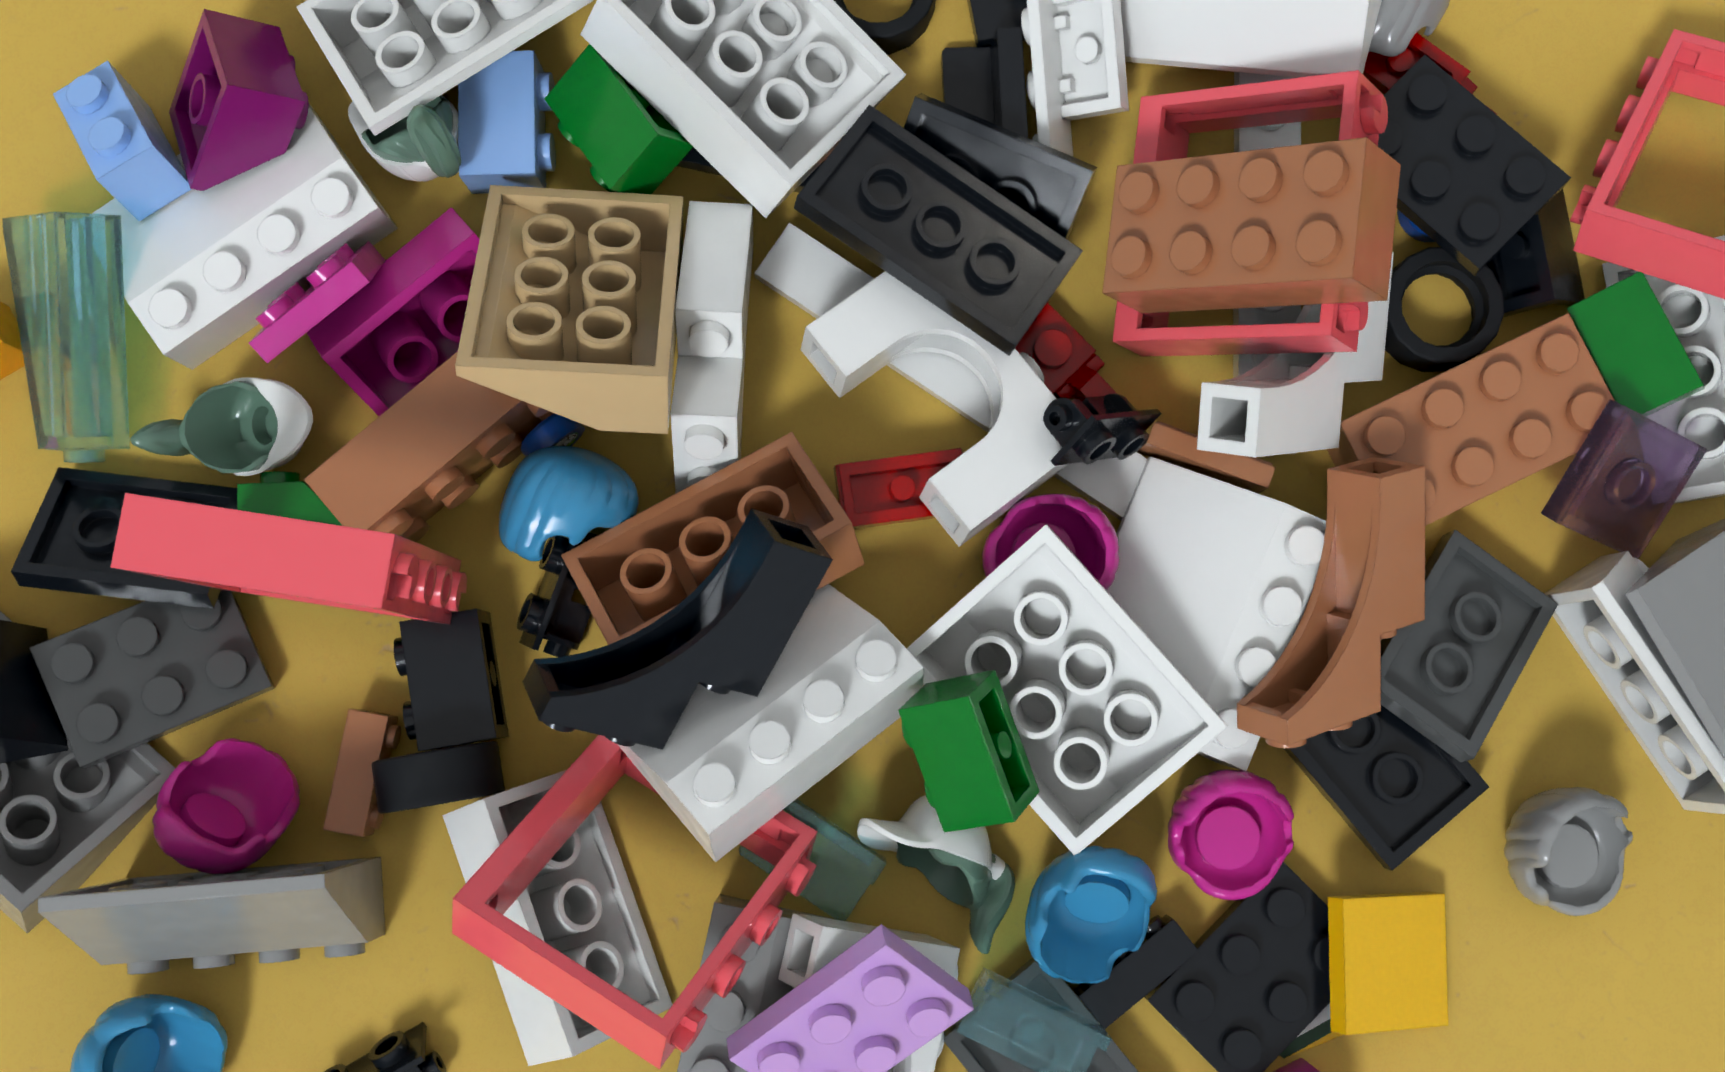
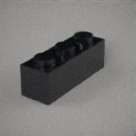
[1073,914,1199,1029]

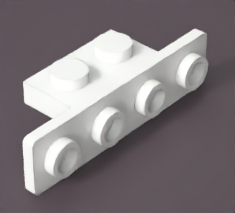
[1021,0,1129,157]

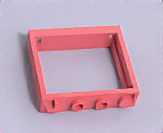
[1570,29,1725,299]
[1112,70,1388,357]
[110,493,467,625]
[452,735,818,1070]

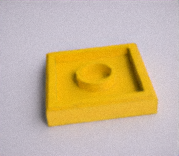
[1328,892,1448,1035]

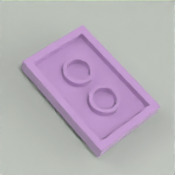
[726,924,974,1072]

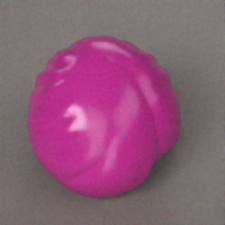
[982,494,1119,590]
[152,738,300,874]
[1168,769,1294,900]

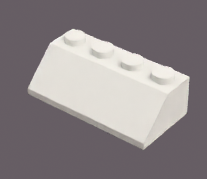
[1544,551,1725,814]
[442,770,673,1066]

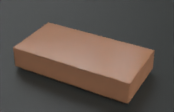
[1137,421,1276,494]

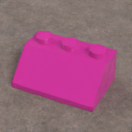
[306,207,480,416]

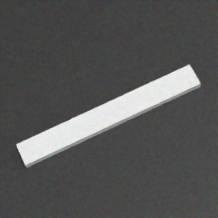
[754,222,1147,521]

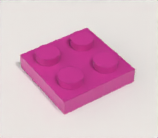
[249,241,386,363]

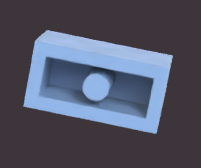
[458,50,556,194]
[53,60,191,221]

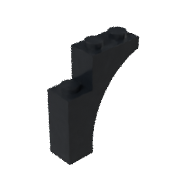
[523,508,833,749]

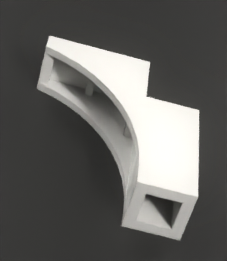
[670,201,753,493]
[1197,252,1394,458]

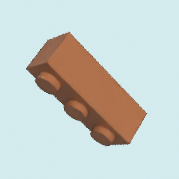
[323,709,401,837]

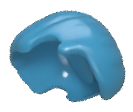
[499,446,639,562]
[1025,845,1157,984]
[70,994,228,1072]

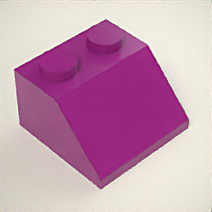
[169,9,309,191]

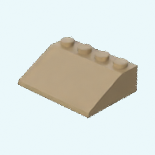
[455,185,683,434]

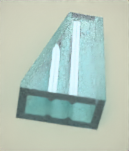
[2,212,130,463]

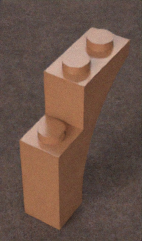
[1237,457,1425,748]

